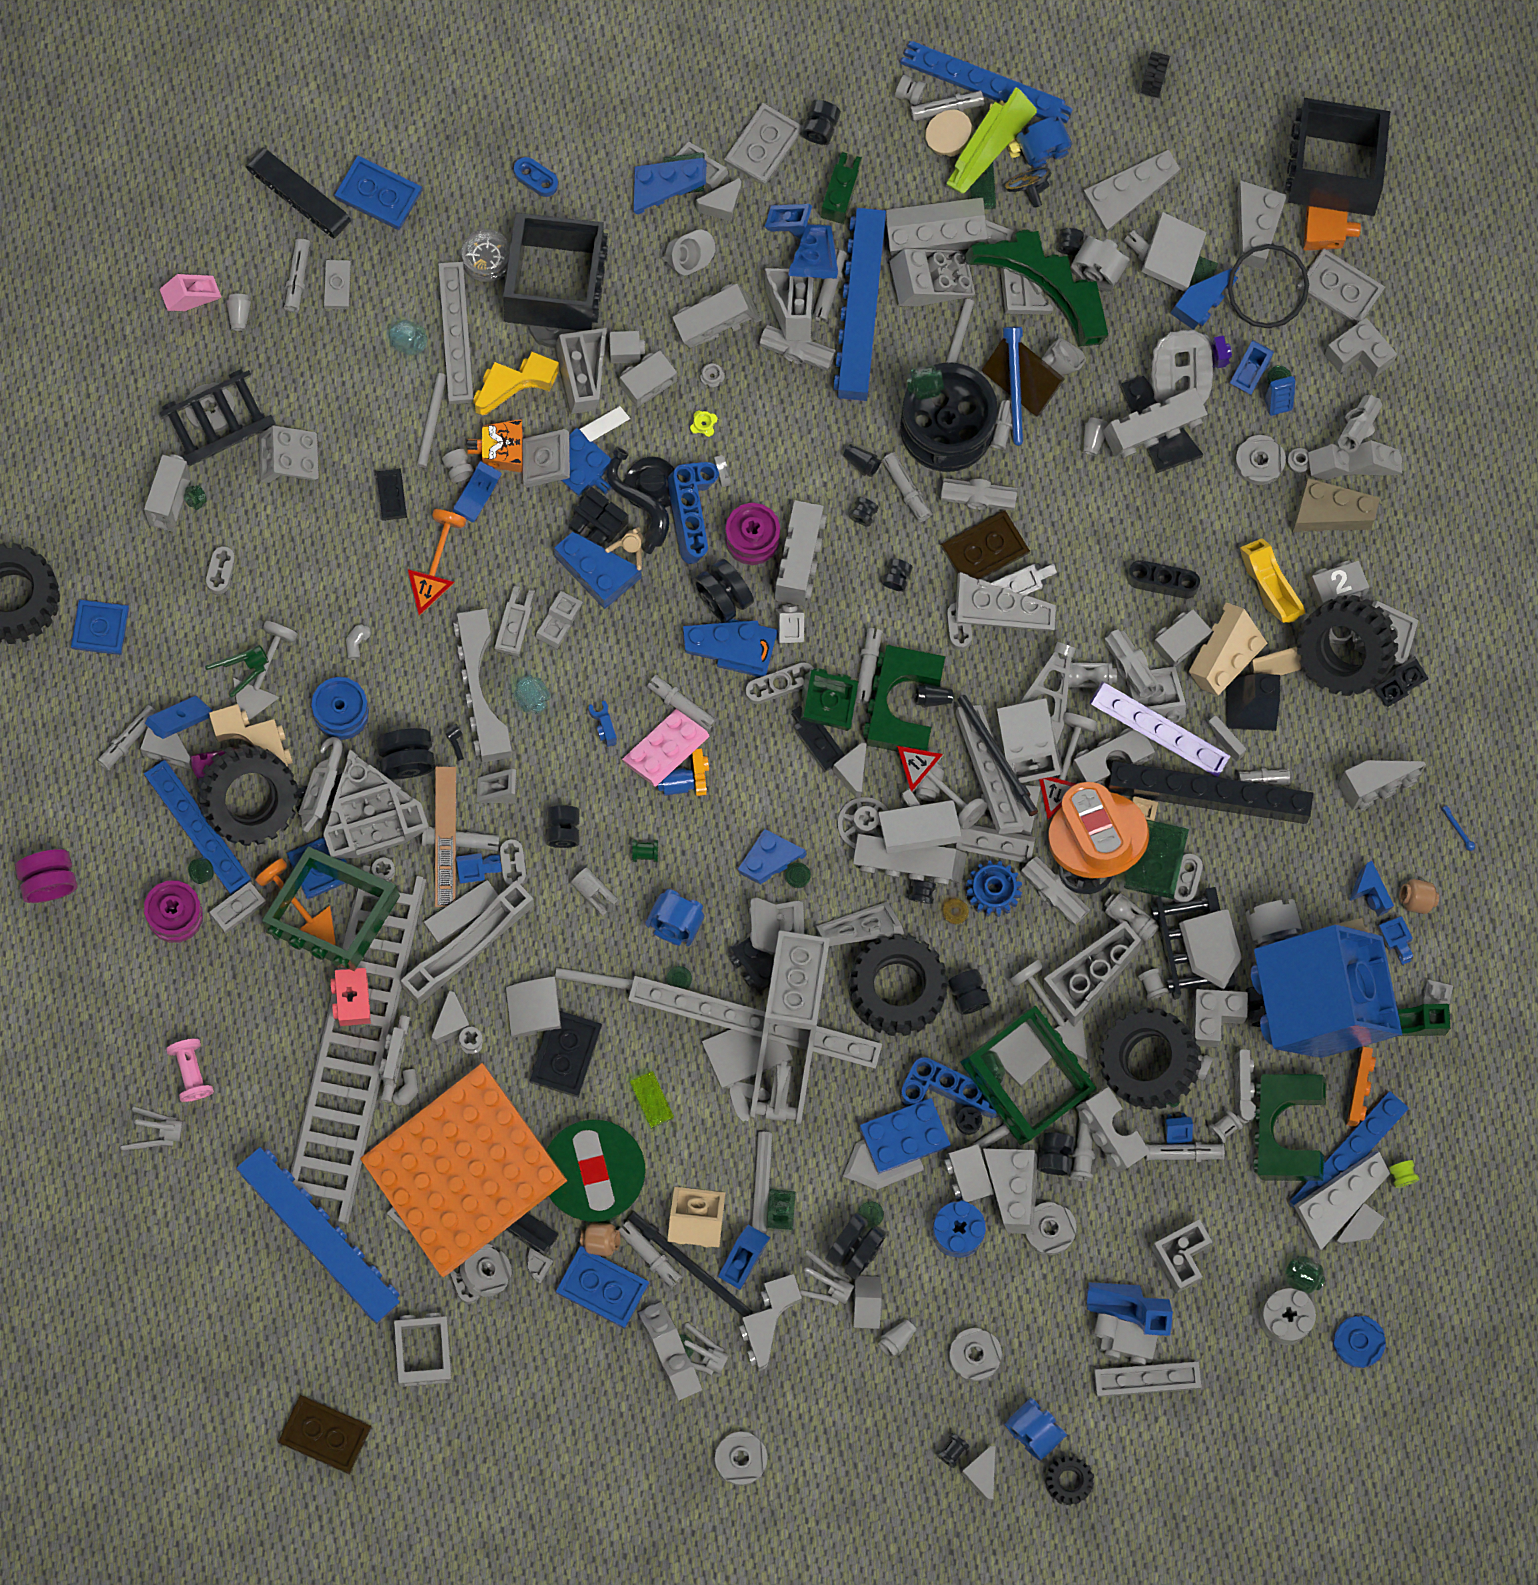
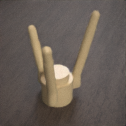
[605,527,643,571]

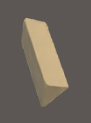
[1249,647,1302,676]

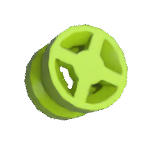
[1388,1160,1420,1188]

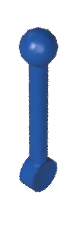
[1441,805,1475,851]

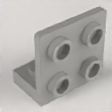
[259,426,319,483]

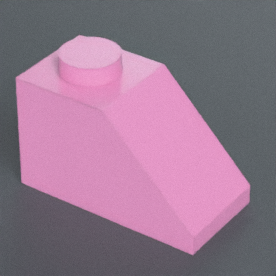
[160,274,221,311]

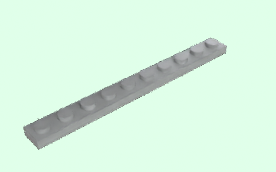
[628,976,882,1069]

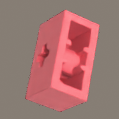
[331,968,371,1026]

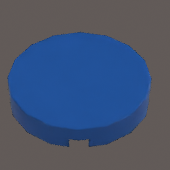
[1334,1316,1386,1368]

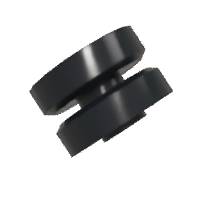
[693,558,754,623]
[376,728,436,780]
[825,1212,887,1280]

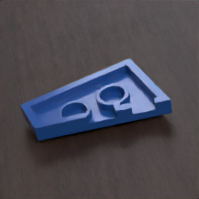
[634,158,707,215]
[788,224,838,279]

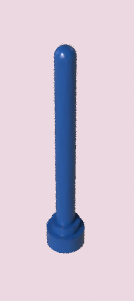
[1003,326,1023,446]

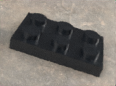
[530,1011,602,1098]

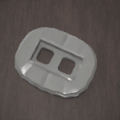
[1151,330,1213,404]

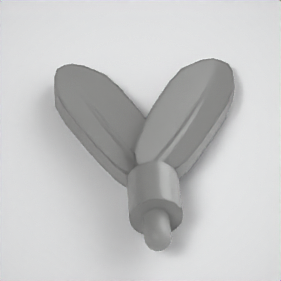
[727,1082,770,1121]

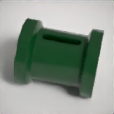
[632,839,658,862]

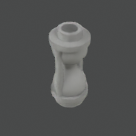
[1060,663,1117,688]
[1104,893,1159,942]

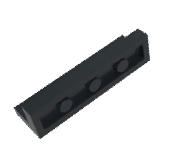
[505,1213,559,1256]

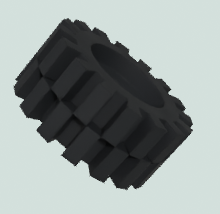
[1140,51,1170,98]
[1045,1456,1094,1505]

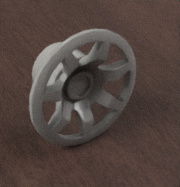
[838,797,889,849]

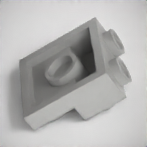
[1353,601,1418,666]
[1126,666,1186,723]

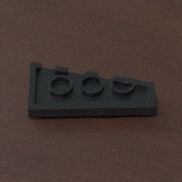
[1120,376,1204,473]

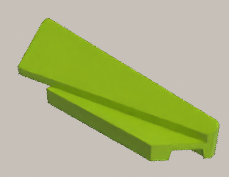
[946,88,1037,194]

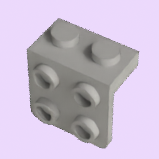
[749,898,804,955]

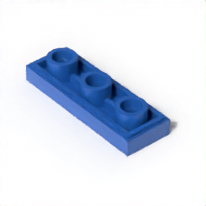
[145,696,213,739]

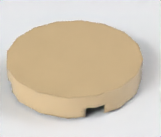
[926,110,974,157]

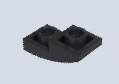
[1374,656,1429,708]

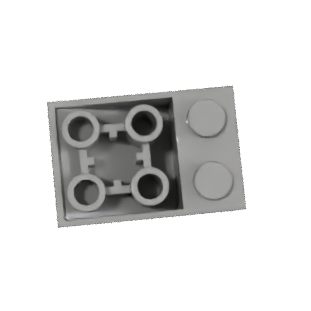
[889,249,975,306]
[997,698,1063,783]
[1338,760,1426,811]

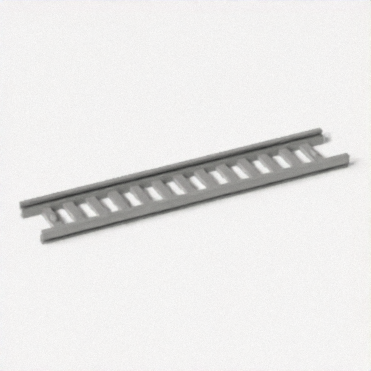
[291,865,427,1225]

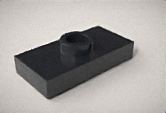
[376,468,407,521]

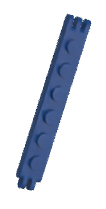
[900,41,1073,123]

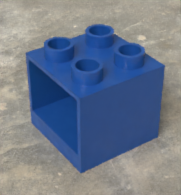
[1251,924,1402,1058]

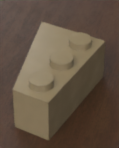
[1293,478,1380,532]

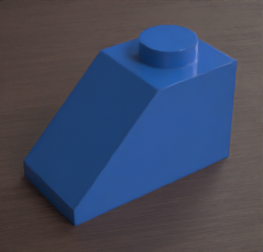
[718,1225,771,1290]

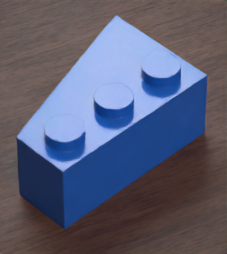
[554,532,642,610]

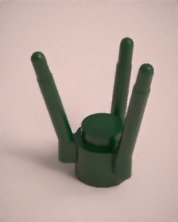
[205,645,269,698]

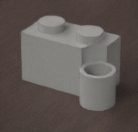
[1094,1314,1158,1366]

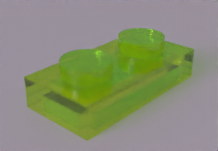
[629,1071,674,1129]

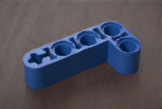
[668,462,719,564]
[900,1057,999,1118]

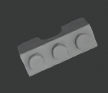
[1072,727,1155,785]
[1076,1087,1150,1173]

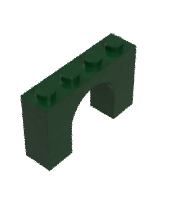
[863,645,946,752]
[1254,1074,1327,1181]

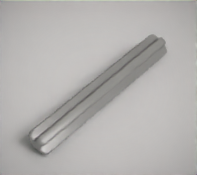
[752,1131,772,1233]

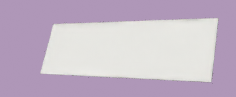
[580,406,630,442]

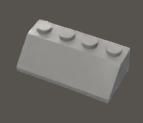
[886,198,989,258]

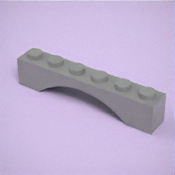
[453,609,512,763]
[401,880,534,1006]

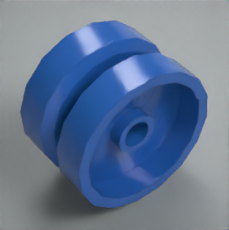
[311,677,369,740]

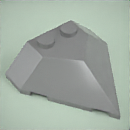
[324,750,429,859]

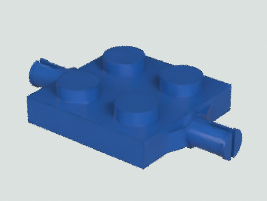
[550,428,612,497]

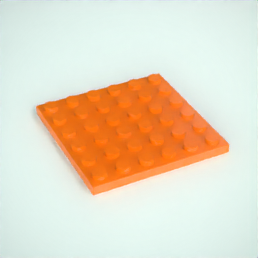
[360,1063,567,1278]

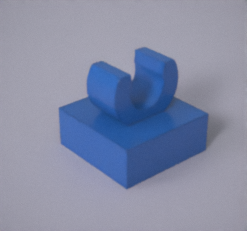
[1165,1113,1193,1144]

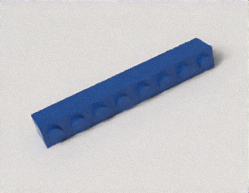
[834,208,886,401]
[236,1147,400,1324]

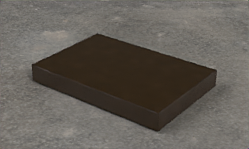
[981,338,1065,417]
[941,510,1030,580]
[278,1395,372,1475]

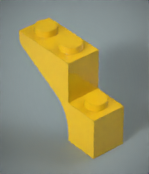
[473,352,559,415]
[1240,538,1306,623]

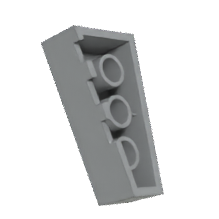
[1103,388,1208,458]
[775,500,827,606]
[853,834,967,885]
[1043,921,1141,1027]

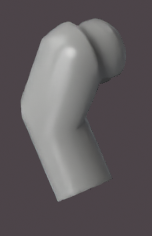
[346,624,371,660]
[393,1069,418,1106]

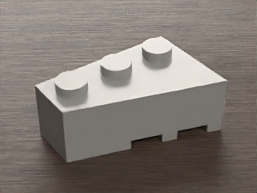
[765,268,814,341]

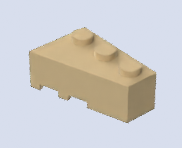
[1189,602,1267,696]

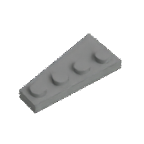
[1083,150,1180,234]
[955,572,1056,631]
[1294,1151,1390,1250]

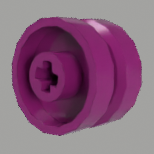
[725,503,780,565]
[15,849,78,903]
[144,881,203,943]

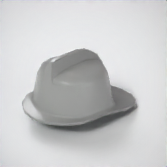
[662,230,715,276]

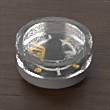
[461,229,510,282]

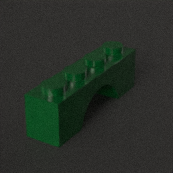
[1397,1004,1451,1036]

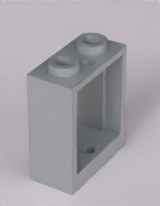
[144,455,191,532]
[394,1313,452,1387]

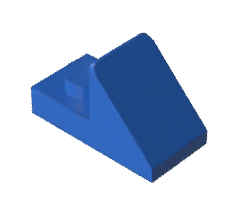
[765,204,812,239]
[1230,340,1274,395]
[1349,861,1394,917]

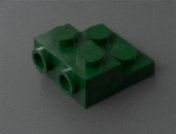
[801,668,859,731]

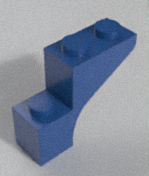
[1086,1282,1173,1336]

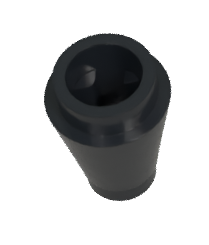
[843,444,881,477]
[915,683,953,708]

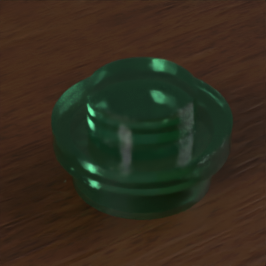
[1267,366,1292,385]
[184,485,207,510]
[785,863,811,888]

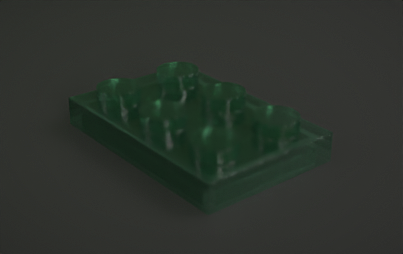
[1124,820,1189,899]

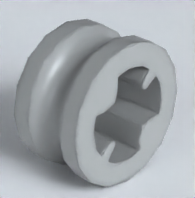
[372,858,395,881]

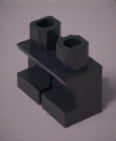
[569,487,629,546]

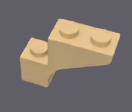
[209,704,293,769]

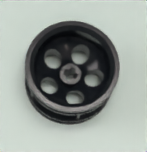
[900,362,998,472]

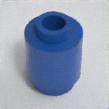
[658,768,694,796]

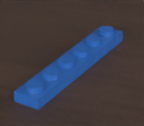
[144,760,252,895]
[1288,1091,1409,1210]

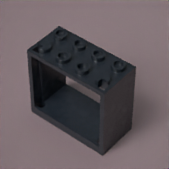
[1285,98,1391,216]
[503,213,608,331]

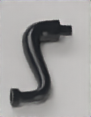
[607,447,670,554]

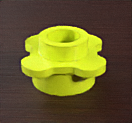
[690,410,717,437]

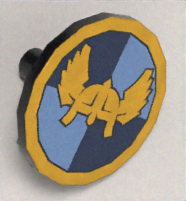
[1005,167,1052,208]

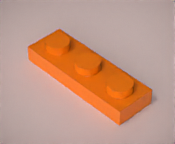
[1346,1046,1376,1127]

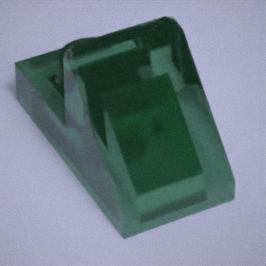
[766,1189,796,1232]

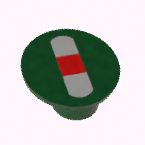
[546,1119,646,1223]

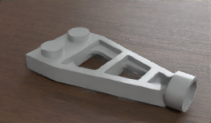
[1019,641,1076,744]

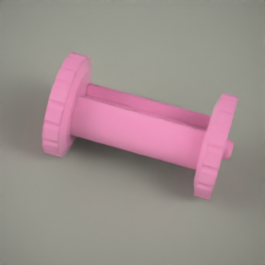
[166,1039,214,1102]

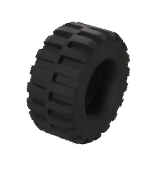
[0,543,60,644]
[1297,595,1398,696]
[197,744,299,846]
[849,934,948,1036]
[1098,1007,1201,1110]

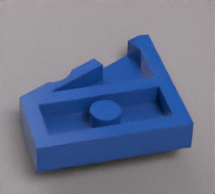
[738,829,807,885]

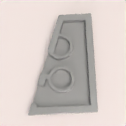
[816,902,904,946]

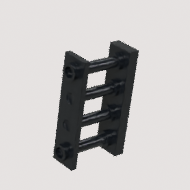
[159,369,276,467]
[1151,887,1236,1000]

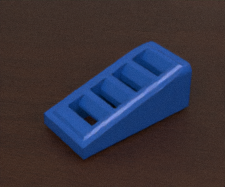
[1264,376,1295,416]

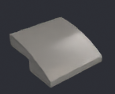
[506,977,561,1038]

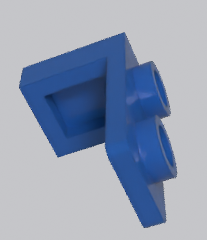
[453,461,502,523]

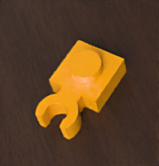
[692,748,709,796]

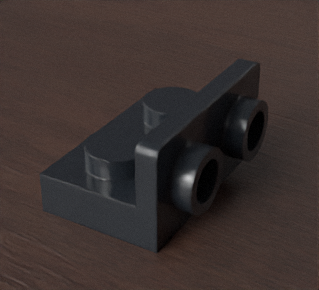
[728,937,774,993]

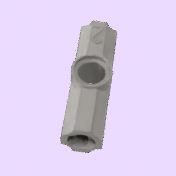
[759,325,836,371]
[1338,394,1382,453]
[941,478,1017,511]
[1105,629,1159,699]
[1021,856,1090,926]

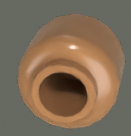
[1399,879,1439,914]
[580,1222,620,1256]

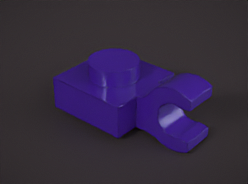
[1211,335,1232,369]

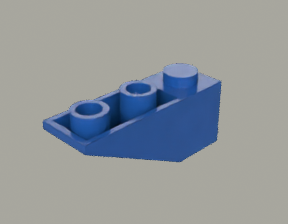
[1170,267,1239,330]

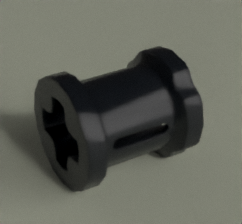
[936,1433,969,1468]

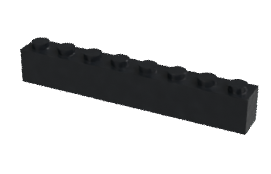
[1108,761,1314,824]

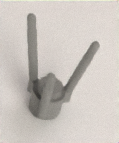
[120,1107,182,1150]
[800,1250,854,1306]
[684,1323,729,1375]

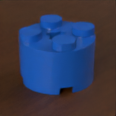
[1016,116,1073,169]
[645,889,705,946]
[932,1201,986,1258]
[1004,1397,1067,1461]

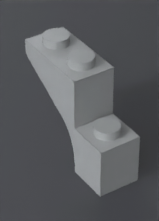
[1308,440,1402,480]
[739,1274,802,1371]
[638,1302,702,1401]

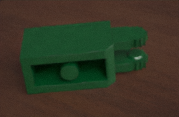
[821,152,862,224]

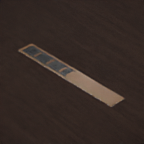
[435,767,456,907]

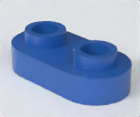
[514,157,558,197]

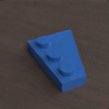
[683,620,763,671]

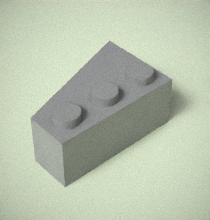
[1237,180,1287,270]
[672,284,762,348]
[555,328,607,414]
[983,1149,1038,1234]

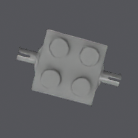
[379,1015,411,1103]

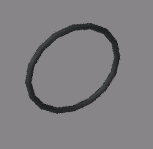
[1227,244,1309,329]

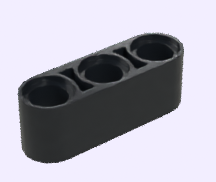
[1127,560,1200,599]

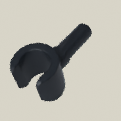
[446,724,464,761]

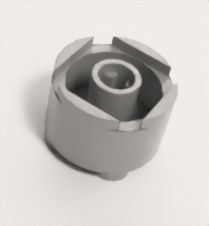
[1071,236,1130,291]
[1245,899,1303,947]
[1260,1289,1316,1345]

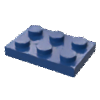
[334,156,423,231]
[859,1098,951,1174]
[556,1246,649,1329]

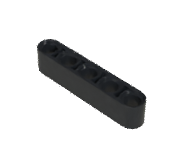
[245,147,351,239]

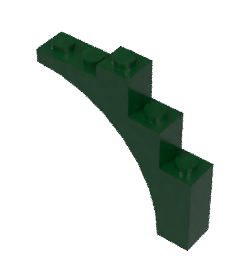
[965,229,1109,347]

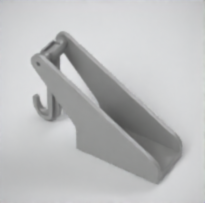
[750,930,830,1125]

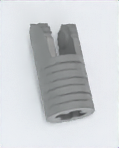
[571,868,618,916]

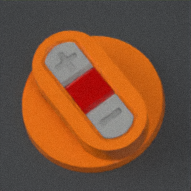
[1048,782,1149,878]

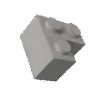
[1325,317,1397,378]
[1192,989,1248,1047]
[1151,1219,1212,1294]

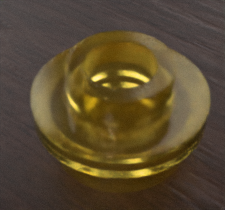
[943,899,969,924]

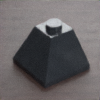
[1226,674,1280,731]

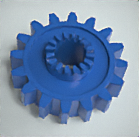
[966,861,1022,917]

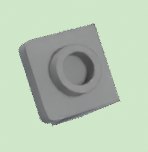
[776,604,804,643]

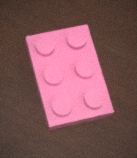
[622,709,710,787]

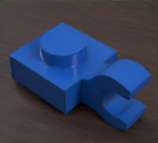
[589,700,617,747]
[456,853,502,884]
[1378,916,1413,965]

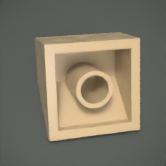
[667,1187,725,1247]

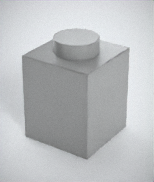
[610,331,645,364]

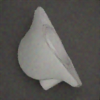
[1042,338,1086,375]

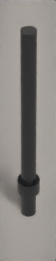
[957,695,1038,816]
[628,1212,753,1317]

